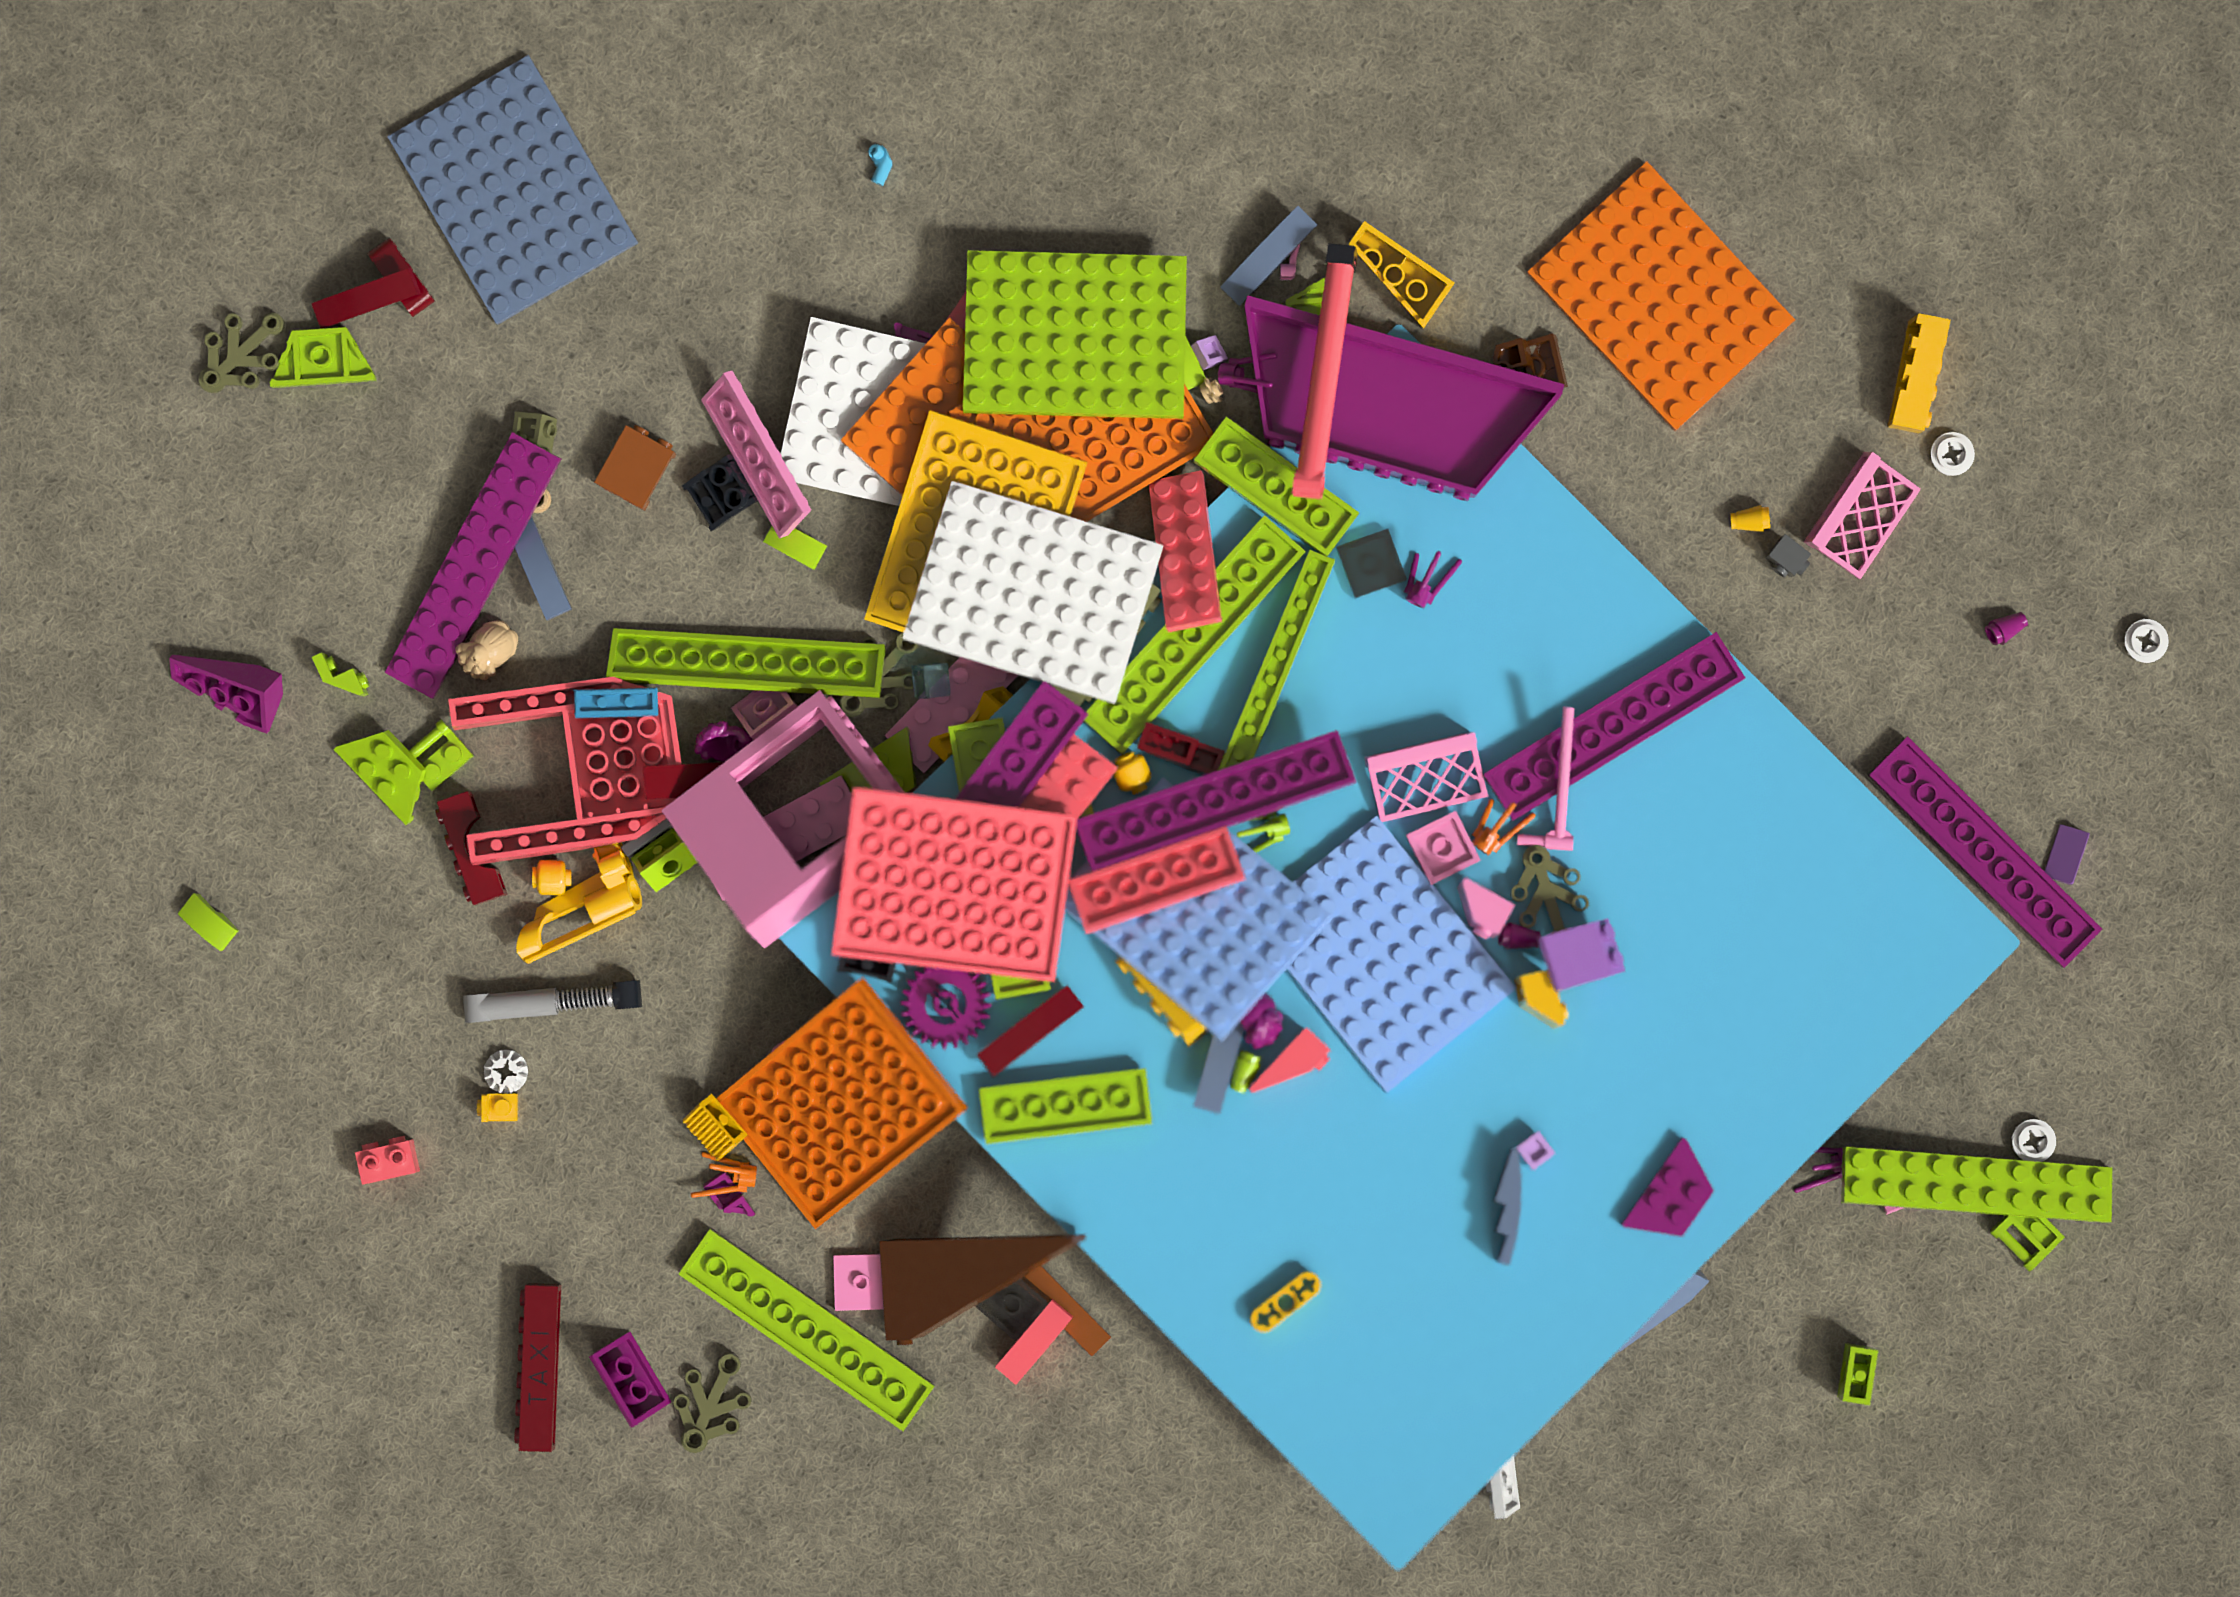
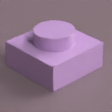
[1191,335,1228,370]
[1515,1131,1555,1171]

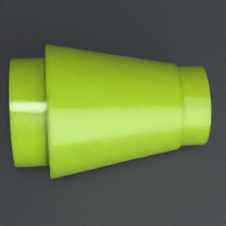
[1230,1050,1262,1093]

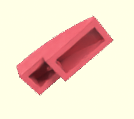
[995,1299,1073,1385]

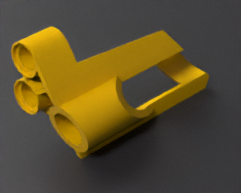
[516,842,642,964]

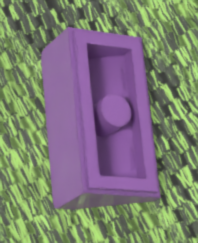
[2044,824,2090,885]

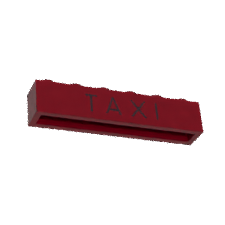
[514,1283,562,1452]

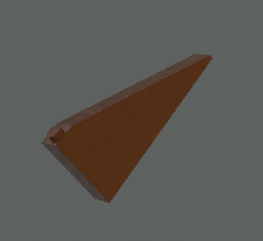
[879,1234,1086,1345]

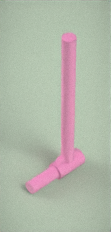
[1517,707,1574,851]

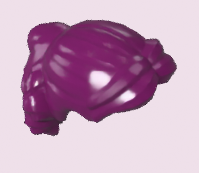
[694,721,753,763]
[1239,992,1283,1049]

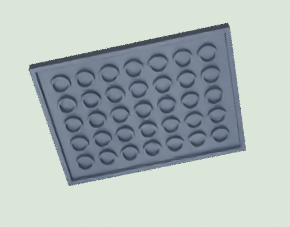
[387,55,638,325]

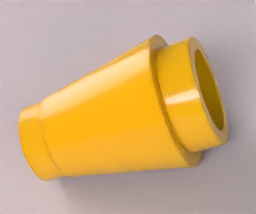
[1730,505,1770,532]

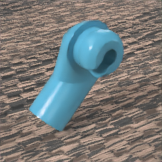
[868,144,893,186]

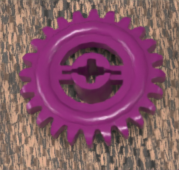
[900,966,992,1050]

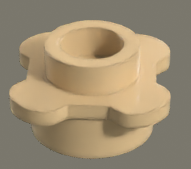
[1199,377,1223,404]

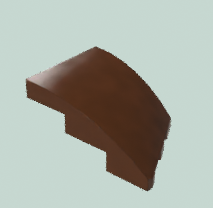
[1493,333,1568,388]

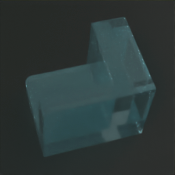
[911,662,951,699]

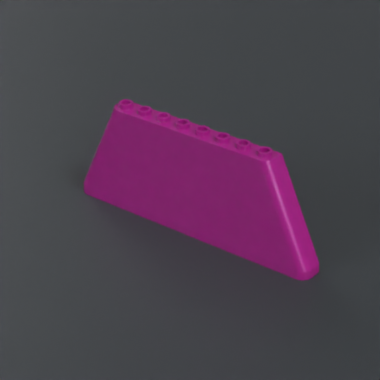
[1244,295,1565,501]

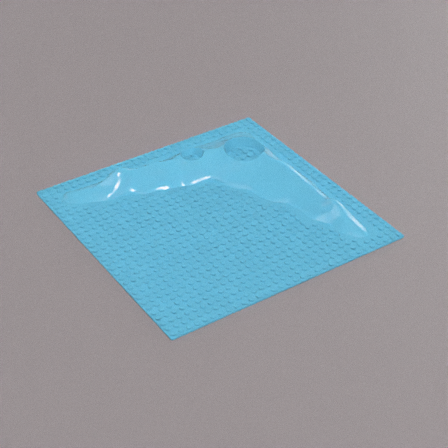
[779,325,2020,1570]

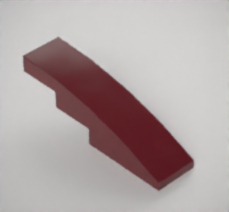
[311,268,421,329]
[1137,722,1225,776]
[976,985,1084,1077]

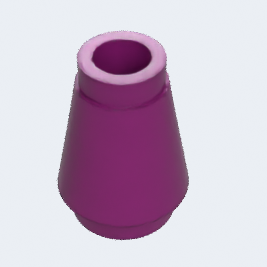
[1985,612,2028,646]
[1498,922,1541,949]

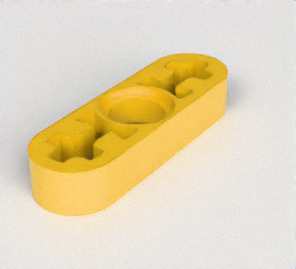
[1250,1272,1321,1332]

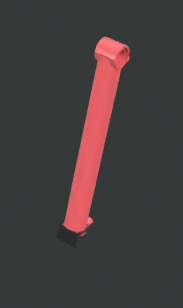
[1293,243,1358,499]

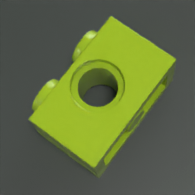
[631,828,698,892]
[1837,1343,1878,1405]

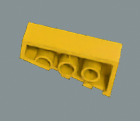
[1349,221,1455,329]
[1888,313,1951,434]

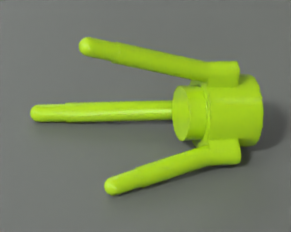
[1236,811,1290,853]

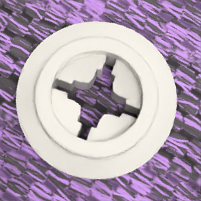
[1930,432,1975,476]
[2124,619,2168,663]
[484,1050,528,1094]
[2011,1119,2056,1162]

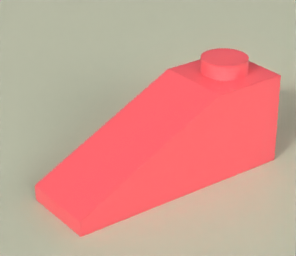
[1248,1027,1331,1093]

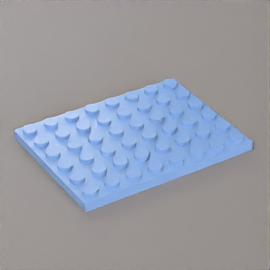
[1064,777,1332,1041]
[1286,816,1516,1093]

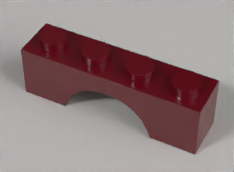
[435,791,508,905]

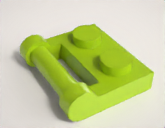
[409,719,474,792]
[1990,1215,2065,1271]

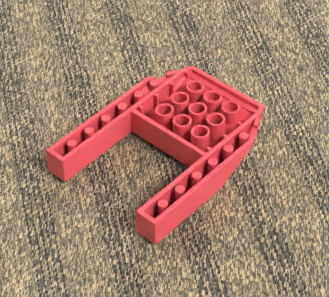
[448,677,681,865]

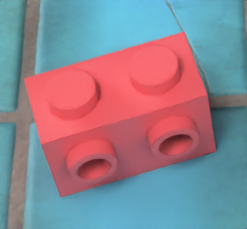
[355,1136,420,1185]

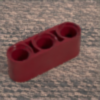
[367,237,435,317]

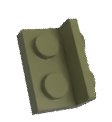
[512,411,557,453]

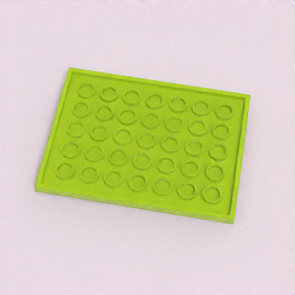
[963,250,1187,419]

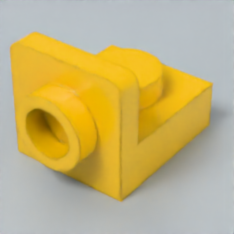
[477,1093,518,1122]

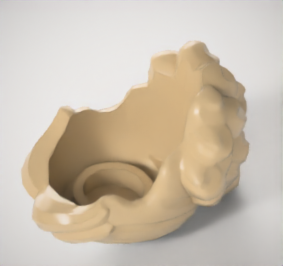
[455,620,518,680]

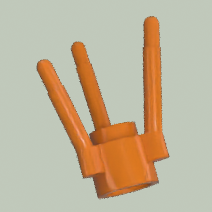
[1472,799,1536,856]
[691,1152,757,1198]

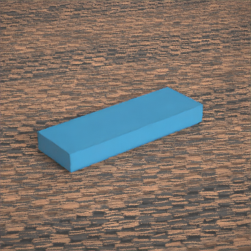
[574,688,658,718]

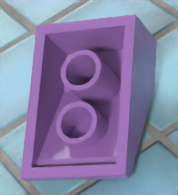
[1538,918,1625,992]

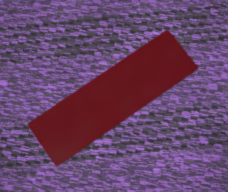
[643,762,723,799]

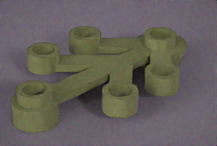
[199,313,285,393]
[838,633,918,717]
[1510,845,1589,934]
[673,1353,752,1453]

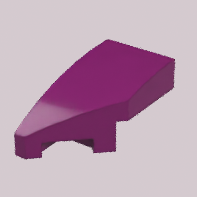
[703,1171,755,1217]

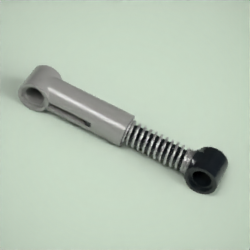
[463,980,642,1023]

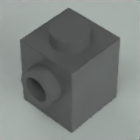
[1765,534,1811,578]

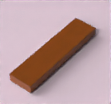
[1017,1266,1111,1356]

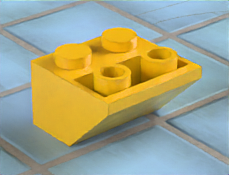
[1514,970,1568,1029]

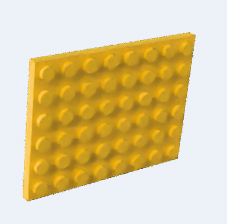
[864,410,1088,633]

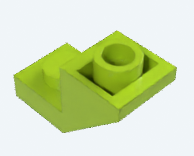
[312,652,370,697]

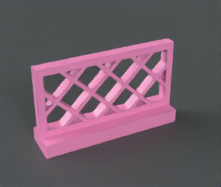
[1804,452,1921,579]
[1364,732,1488,822]

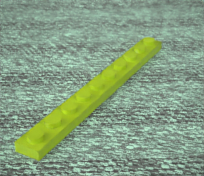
[1218,550,1335,771]

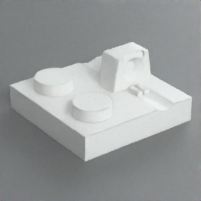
[1486,1456,1520,1519]

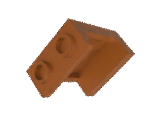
[594,425,676,511]

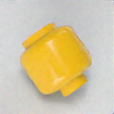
[1113,751,1152,794]
[532,860,571,895]

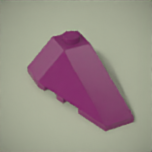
[169,655,283,734]

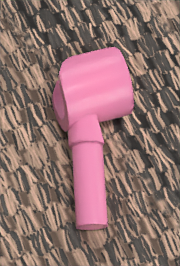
[1280,244,1300,280]

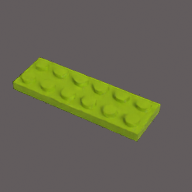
[1194,417,1359,557]
[979,1068,1153,1144]

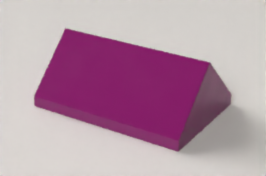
[589,1332,671,1428]

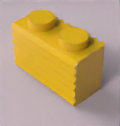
[683,1094,748,1161]

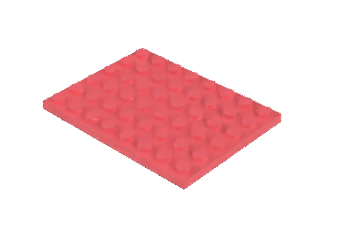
[832,787,1077,982]

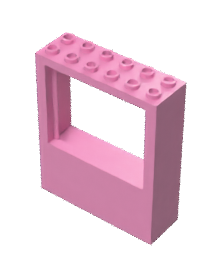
[661,690,905,948]

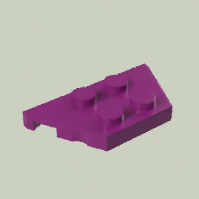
[1621,1137,1714,1237]

